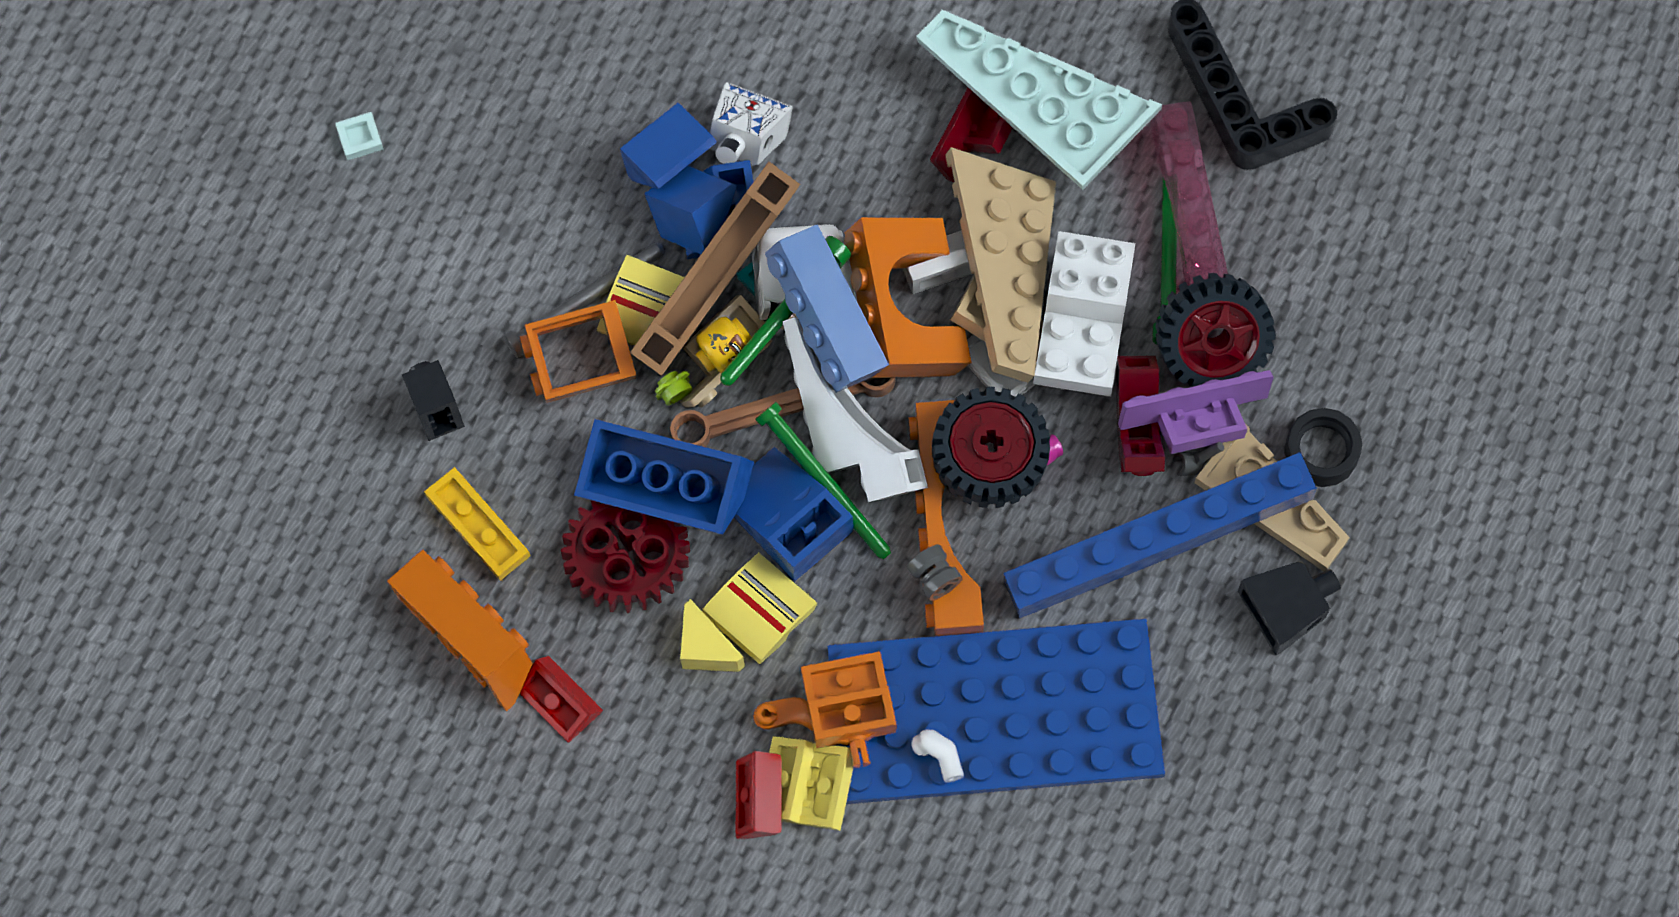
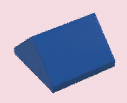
[620,103,717,189]
[644,166,737,254]

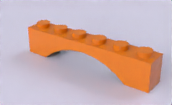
[908,400,984,636]

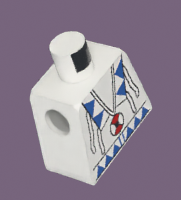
[710,82,793,165]

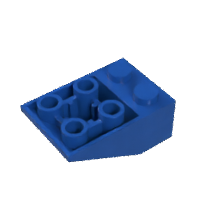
[734,447,853,582]

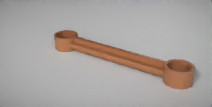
[670,377,896,447]

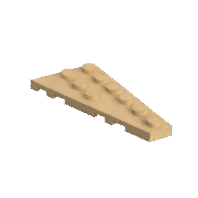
[945,147,1056,383]

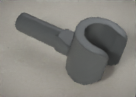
[1173,442,1224,476]

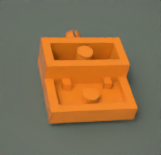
[801,651,896,768]

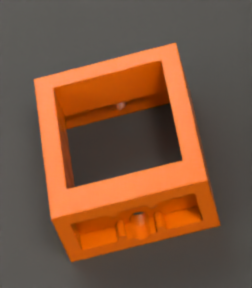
[520,300,636,403]

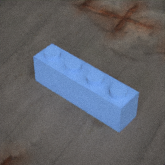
[765,224,889,393]

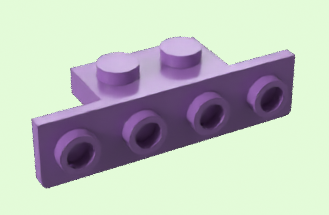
[1118,370,1274,454]

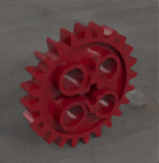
[561,500,690,613]

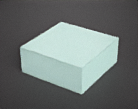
[335,112,383,161]

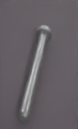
[503,243,665,358]

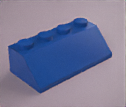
[574,419,754,535]

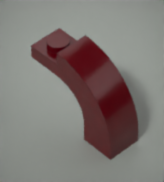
[1116,355,1165,476]

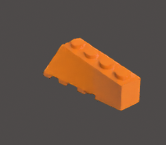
[387,549,533,712]

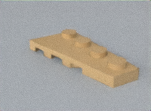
[1195,424,1350,571]

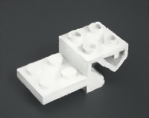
[1033,231,1135,397]

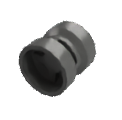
[907,544,962,601]

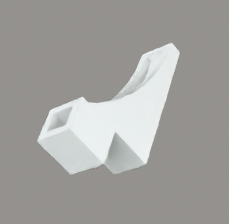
[782,317,928,502]

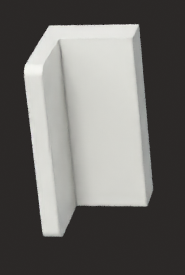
[902,231,971,294]

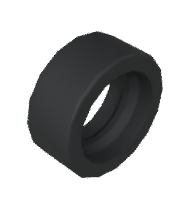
[1284,408,1363,487]

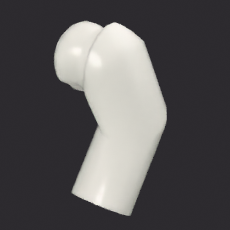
[912,729,964,782]

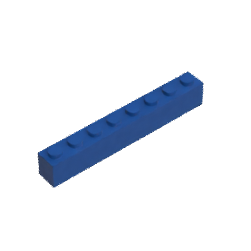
[1003,453,1317,618]

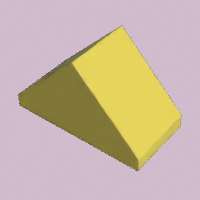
[680,599,745,672]

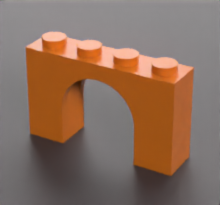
[844,217,972,378]

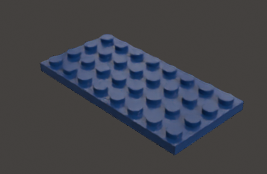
[828,619,1165,804]

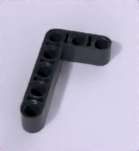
[1167,0,1337,170]

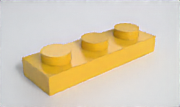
[424,467,531,581]

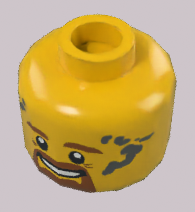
[695,316,752,373]

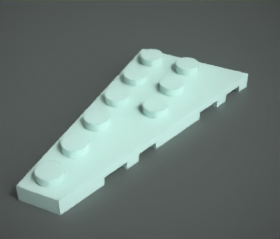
[916,10,1162,190]

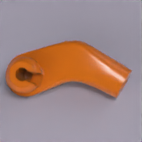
[753,697,813,731]

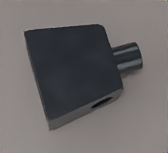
[1237,562,1341,656]

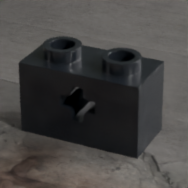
[402,360,465,441]

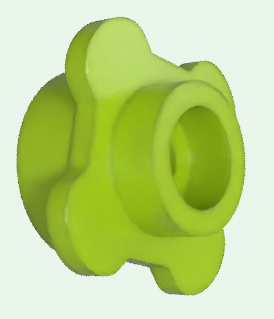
[655,371,693,406]

